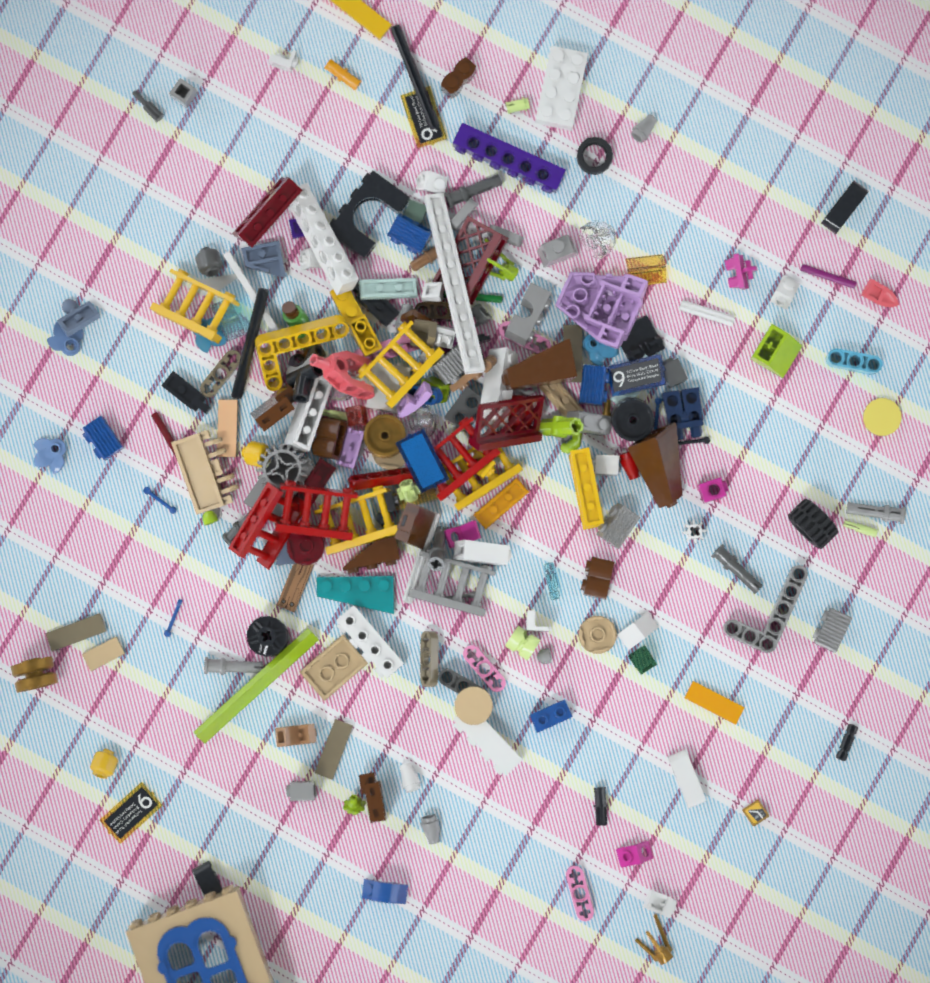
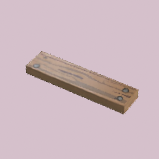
[277,564,314,613]

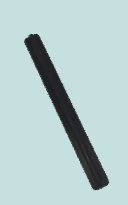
[391,25,440,130]
[231,288,269,399]

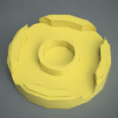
[863,398,901,436]

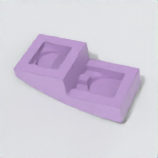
[396,381,433,418]

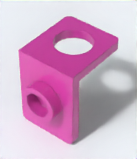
[444,520,481,548]
[616,840,653,868]

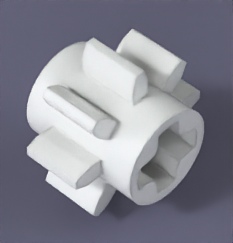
[682,520,707,544]

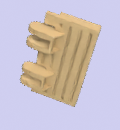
[171,430,239,515]

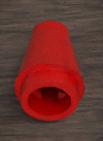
[619,451,640,480]

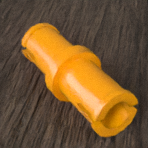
[324,59,362,91]

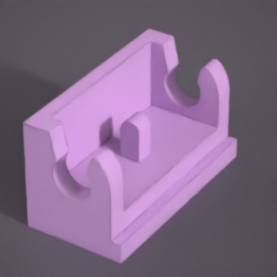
[336,427,364,470]

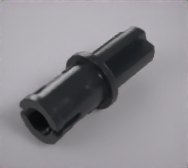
[593,787,608,826]

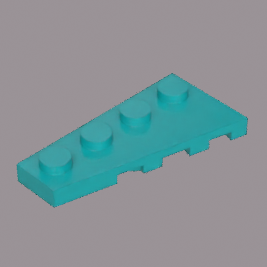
[316,576,394,614]

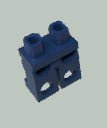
[661,387,704,440]

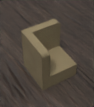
[410,319,437,349]

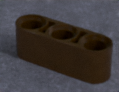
[415,302,452,322]

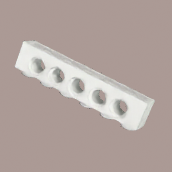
[289,183,359,295]

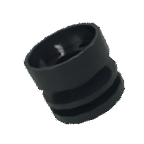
[247,616,289,657]

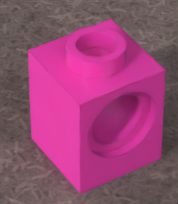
[697,477,728,504]

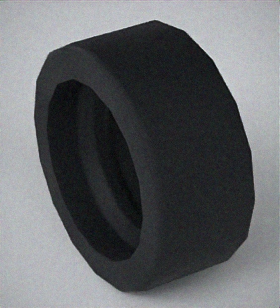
[576,137,613,175]

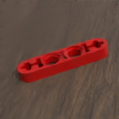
[348,467,419,490]

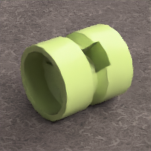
[505,626,541,661]

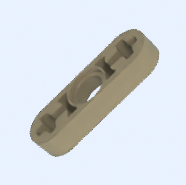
[200,350,241,398]
[420,631,439,687]

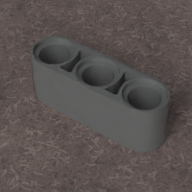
[438,669,489,694]

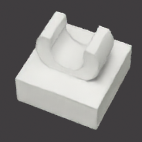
[421,282,444,302]
[434,325,455,349]

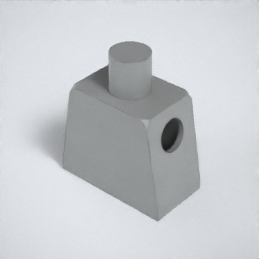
[537,235,578,268]

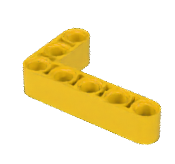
[255,315,349,391]

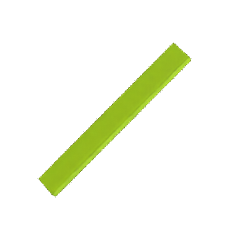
[193,628,319,744]

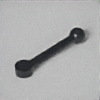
[678,436,710,445]

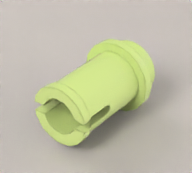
[506,96,530,114]

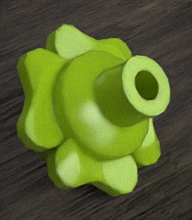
[343,795,366,815]

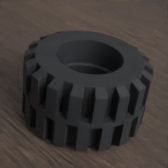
[788,499,839,549]

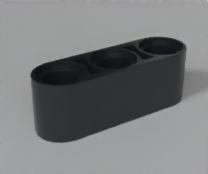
[821,180,869,235]
[192,861,223,895]

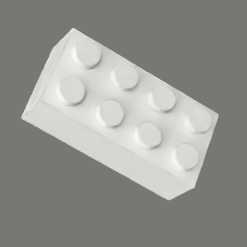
[535,45,588,131]

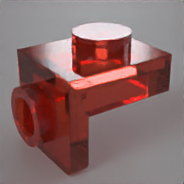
[346,405,368,427]

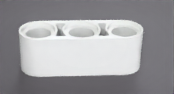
[667,750,706,809]

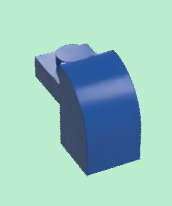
[362,879,408,904]

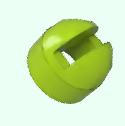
[202,510,219,526]

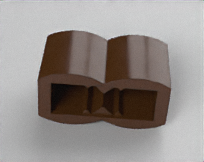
[441,57,476,99]
[312,417,347,461]
[580,557,614,600]

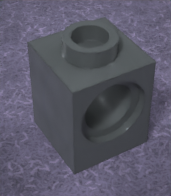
[660,357,688,389]

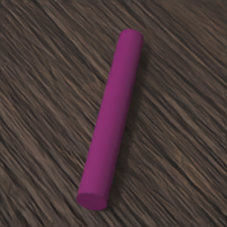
[800,264,857,289]

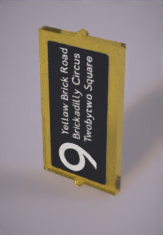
[400,86,447,148]
[99,782,163,844]

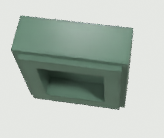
[404,199,427,224]

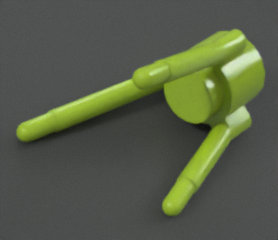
[484,238,519,282]

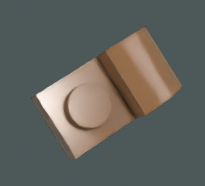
[275,723,317,747]

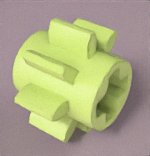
[396,479,421,503]

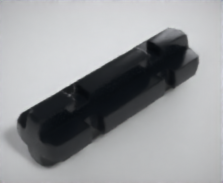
[836,724,858,761]

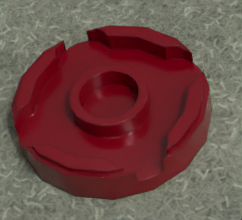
[286,533,325,566]

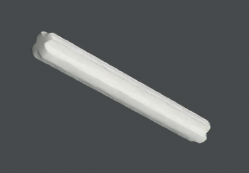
[402,512,440,604]

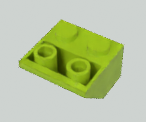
[750,324,802,379]

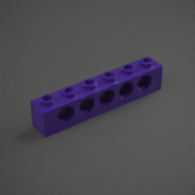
[453,123,566,194]

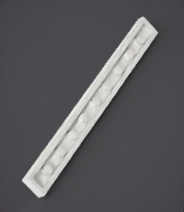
[424,193,486,375]

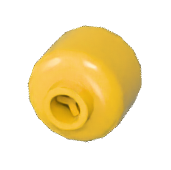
[242,441,271,468]
[90,749,118,779]

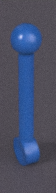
[654,397,662,430]
[143,487,177,514]
[164,599,183,637]

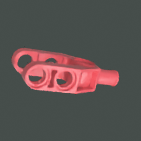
[309,351,375,400]

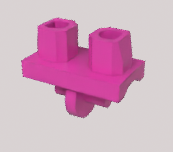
[725,253,758,290]

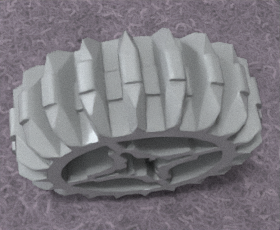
[256,443,309,496]

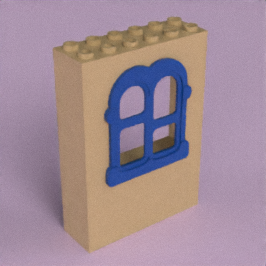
[126,884,274,983]

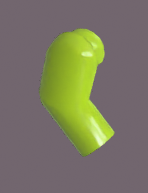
[560,433,582,454]

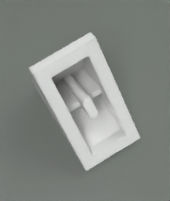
[617,612,659,650]

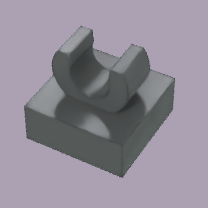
[471,304,492,327]

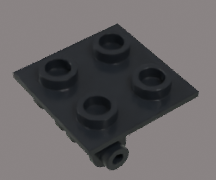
[621,315,665,364]

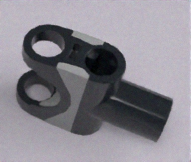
[286,345,326,403]

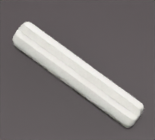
[679,300,735,326]

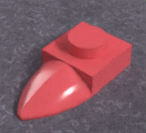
[861,279,899,307]

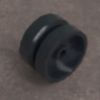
[611,397,654,441]

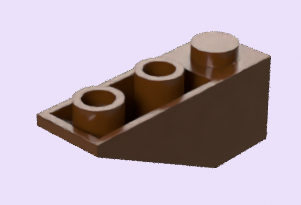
[343,536,400,574]

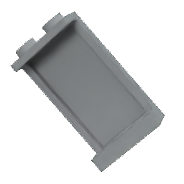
[244,447,315,524]

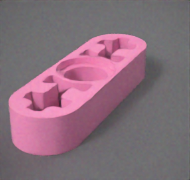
[499,321,551,354]
[463,645,506,692]
[566,865,594,921]

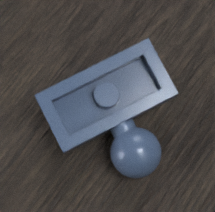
[57,299,101,337]

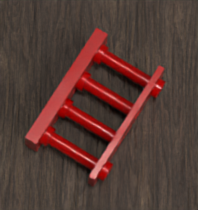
[431,417,502,501]
[274,480,358,541]
[228,482,304,570]

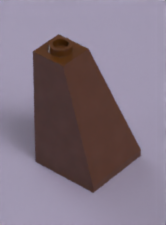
[501,339,577,390]
[627,422,683,508]

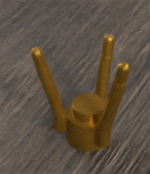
[635,914,673,965]

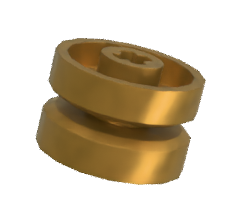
[364,414,406,459]
[10,656,58,693]

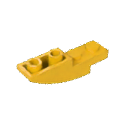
[329,289,382,357]

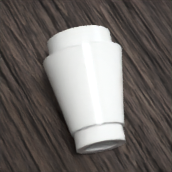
[399,763,421,793]

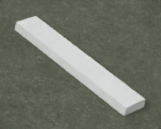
[223,251,286,353]

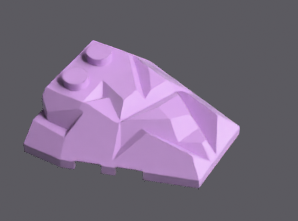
[555,272,648,349]

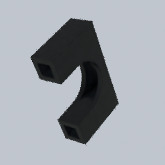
[329,171,410,261]

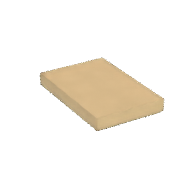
[300,634,368,701]

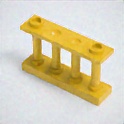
[150,269,240,344]
[357,321,445,409]
[438,431,523,512]
[568,447,604,530]
[314,485,398,555]

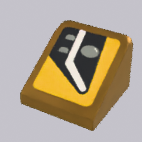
[742,800,769,827]

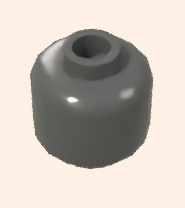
[195,247,223,277]

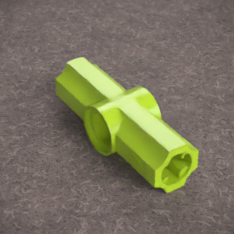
[539,416,584,438]

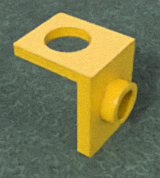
[466,451,496,480]

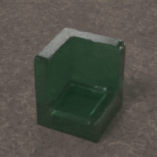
[628,645,657,675]

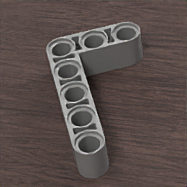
[722,565,808,653]

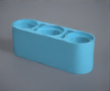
[825,349,883,375]

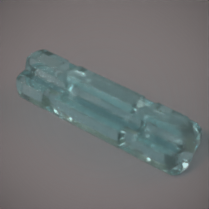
[544,562,560,600]

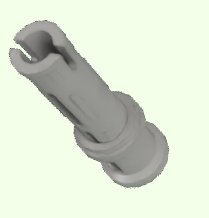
[846,502,906,524]
[204,657,263,675]

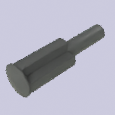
[132,90,164,123]

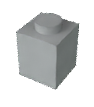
[169,78,198,109]

